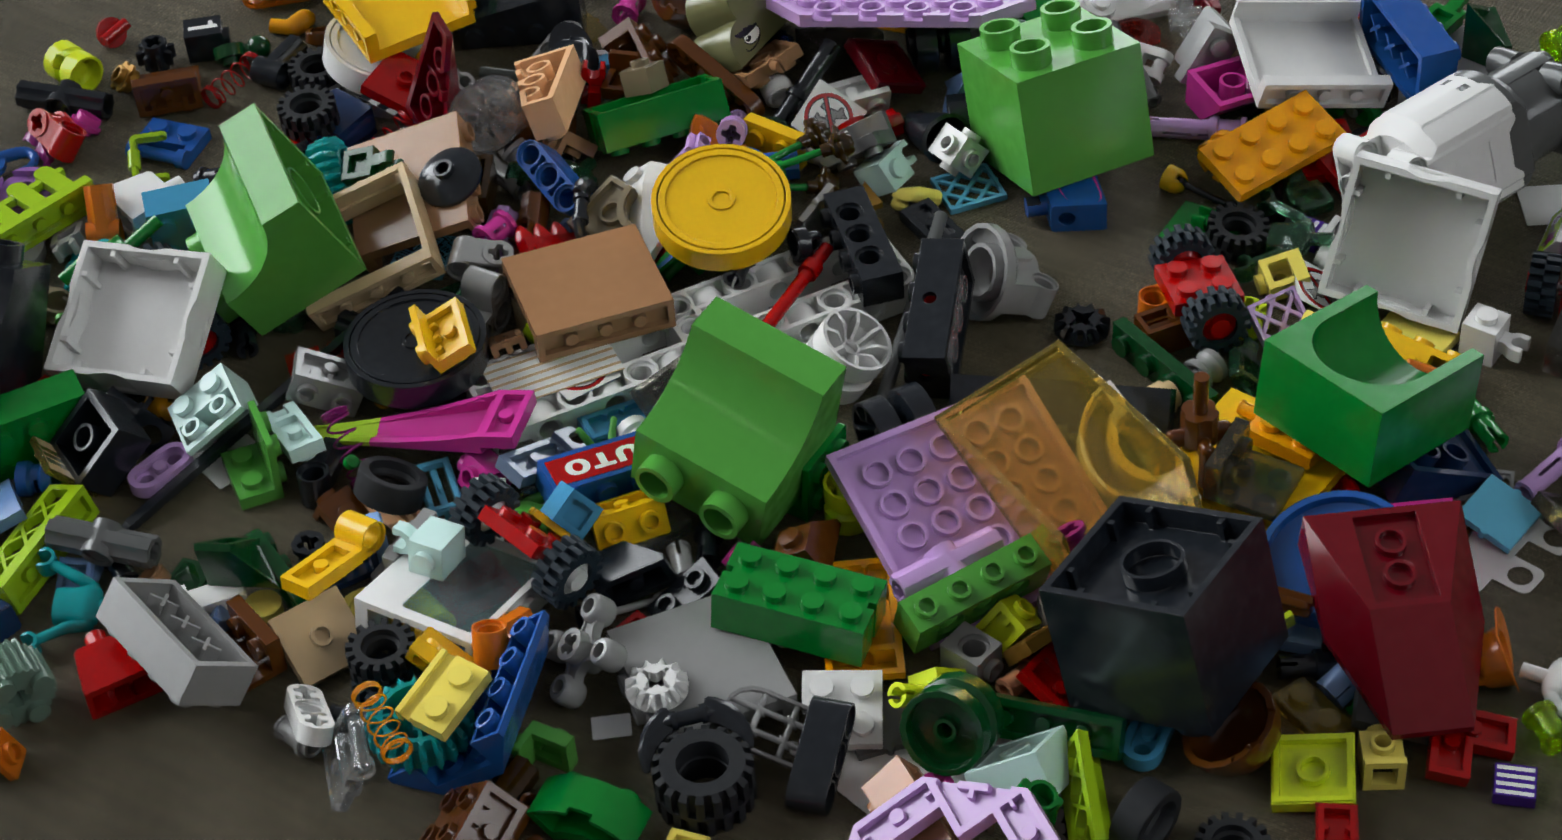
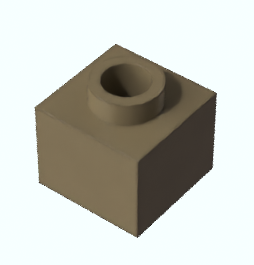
[619,57,669,98]

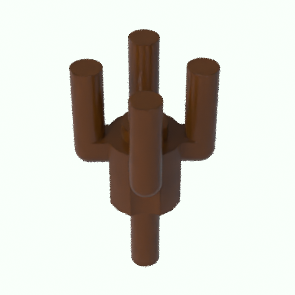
[1164,371,1233,489]

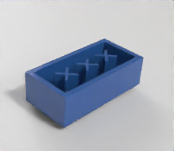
[1359,0,1461,99]

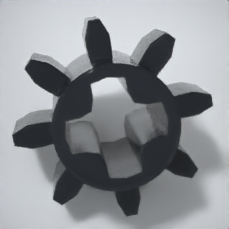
[135,35,177,73]

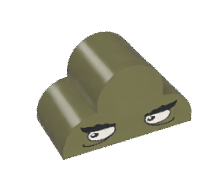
[685,0,788,73]

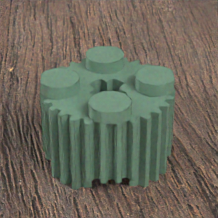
[0,638,58,730]

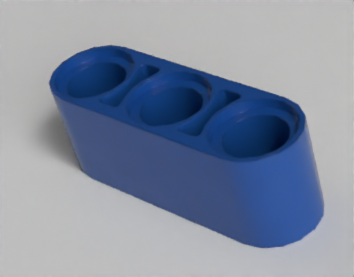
[516,139,593,216]

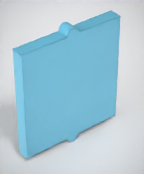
[1462,474,1544,554]

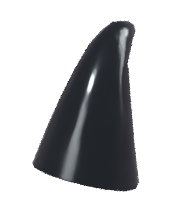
[904,110,968,164]

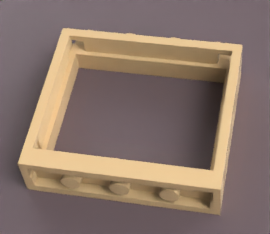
[306,161,446,332]

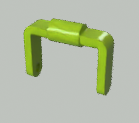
[127,131,171,182]

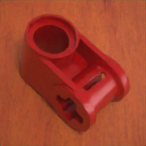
[27,108,87,163]

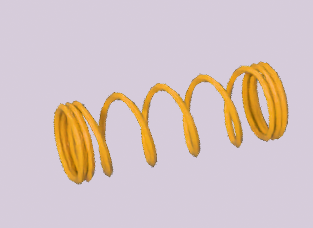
[351,681,414,765]

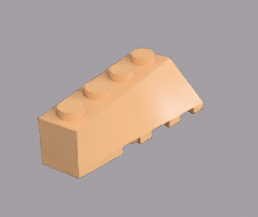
[514,44,586,141]

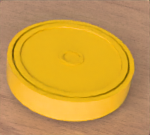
[651,144,792,271]

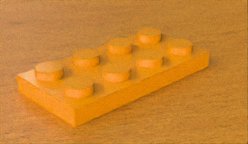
[1197,90,1346,202]

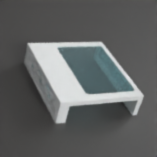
[354,519,547,657]

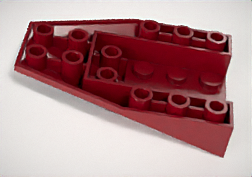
[1298,500,1485,740]

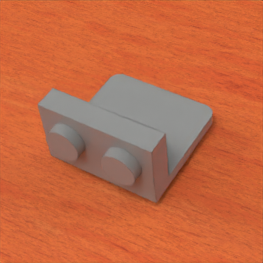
[1174,6,1237,84]

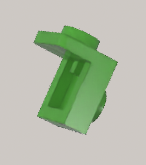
[511,720,578,772]

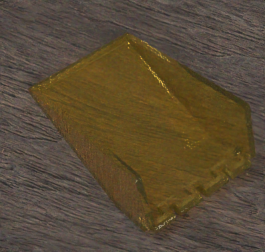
[934,340,1203,575]

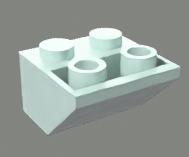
[167,362,258,456]

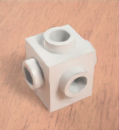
[928,122,989,179]

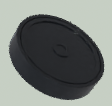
[343,289,490,409]

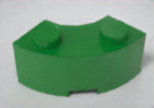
[526,771,653,840]

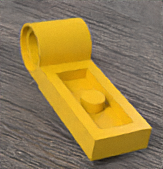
[280,510,386,601]

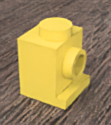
[1253,248,1311,301]
[1357,724,1408,791]

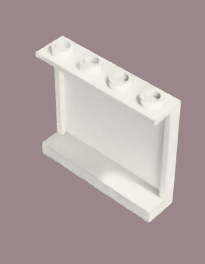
[1229,0,1394,109]

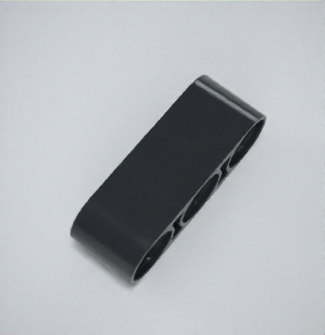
[785,695,856,817]

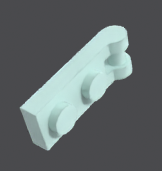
[266,401,327,464]

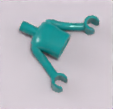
[20,547,104,653]

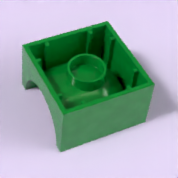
[1254,285,1484,488]

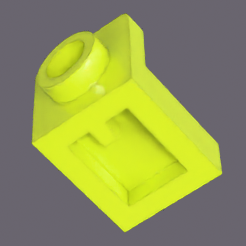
[975,594,1042,658]

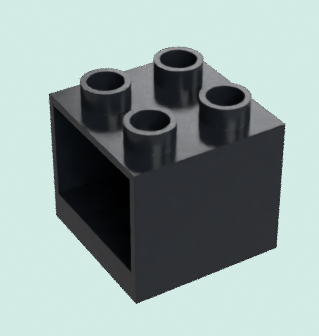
[1038,496,1289,737]

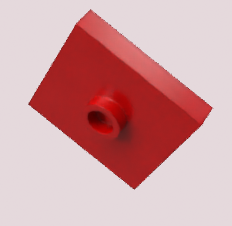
[360,52,418,120]

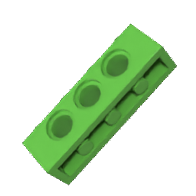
[893,533,1052,654]

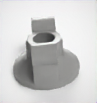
[961,223,1059,321]

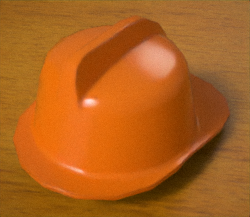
[1479,606,1520,693]

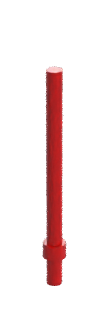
[762,242,834,327]

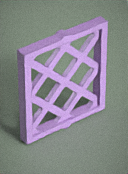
[1246,285,1306,347]

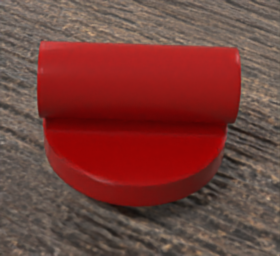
[96,17,131,48]

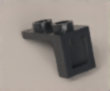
[647,556,722,616]

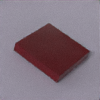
[843,38,926,94]

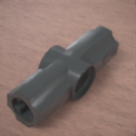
[44,515,162,570]

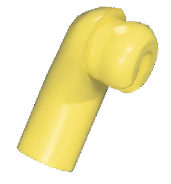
[890,186,942,211]

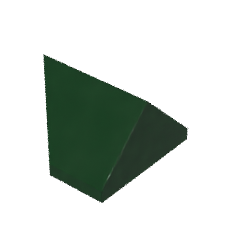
[1461,3,1512,67]
[194,537,281,588]

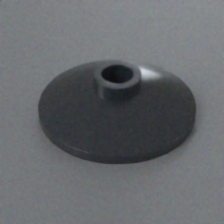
[418,147,482,208]

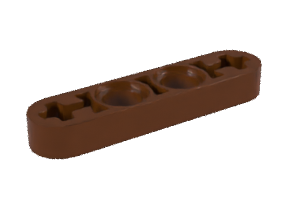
[667,35,765,116]

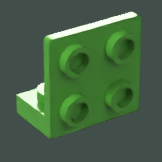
[221,400,287,510]

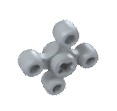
[546,593,627,709]

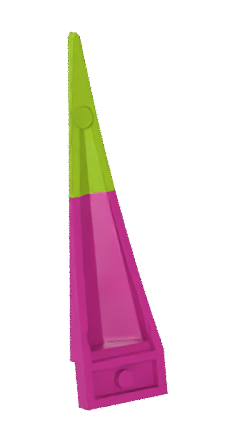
[269,390,537,454]

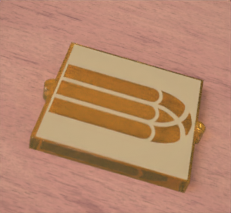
[29,435,99,498]

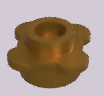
[110,61,140,93]

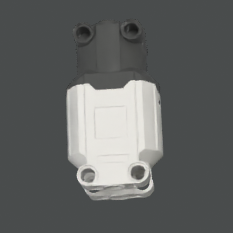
[1333,46,1562,203]

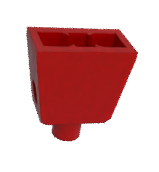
[74,629,163,721]

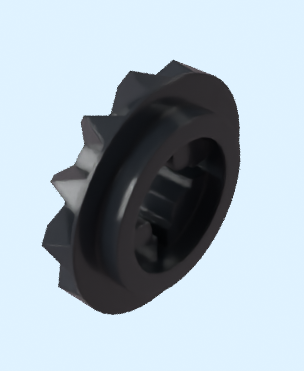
[1053,302,1111,347]

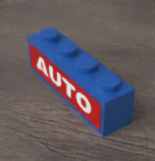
[536,431,640,503]

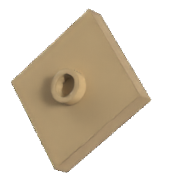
[267,585,357,686]

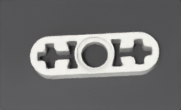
[284,684,335,747]

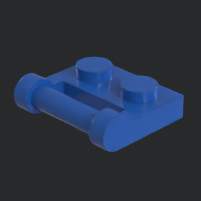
[125,117,212,170]

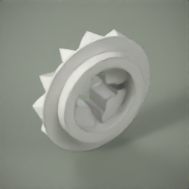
[625,658,689,713]

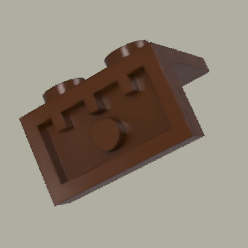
[598,17,680,84]
[131,65,204,118]
[221,595,288,707]
[420,780,527,840]

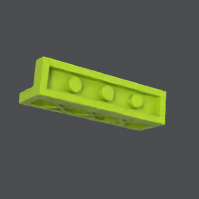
[0,484,100,615]
[1061,729,1111,840]

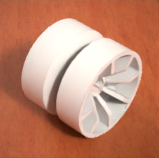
[806,307,892,405]

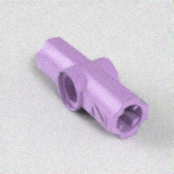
[889,526,1004,602]

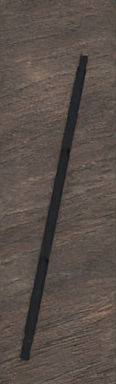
[122,286,404,530]

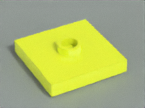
[1271,732,1357,813]

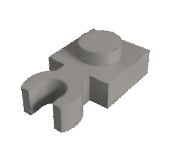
[50,220,86,263]

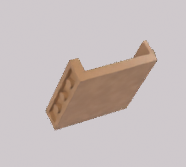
[347,111,484,273]
[501,224,676,363]

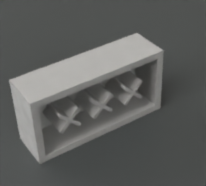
[95,577,258,708]

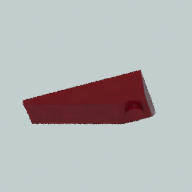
[405,12,461,124]

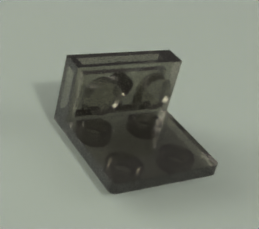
[1203,417,1304,522]

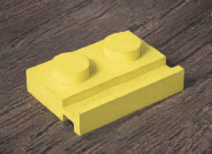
[395,648,493,742]

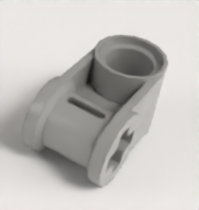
[446,235,514,281]

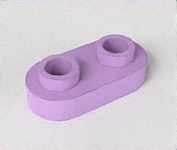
[127,442,194,499]

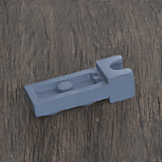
[495,426,586,489]

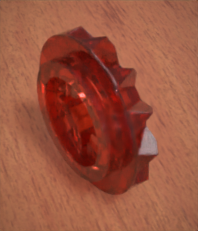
[1119,18,1161,46]

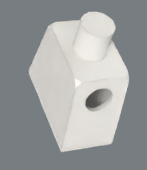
[113,171,185,240]

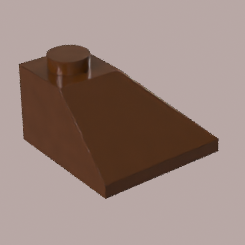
[771,519,841,566]

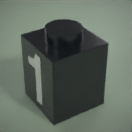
[183,15,232,64]

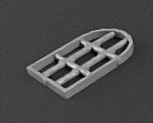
[721,685,809,770]

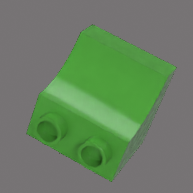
[185,103,367,336]
[631,296,847,546]

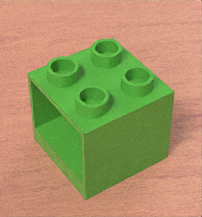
[957,0,1154,197]

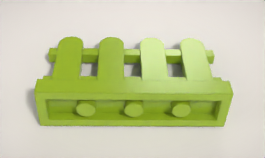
[0,166,94,252]

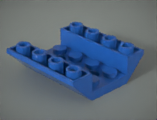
[387,610,549,795]

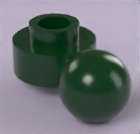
[213,35,271,68]

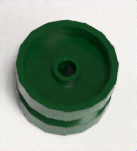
[899,671,1005,776]

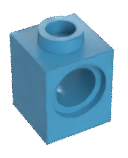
[540,480,604,540]

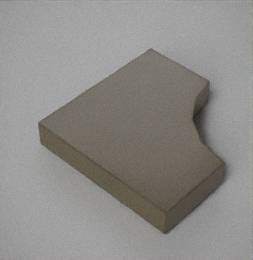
[566,174,638,236]

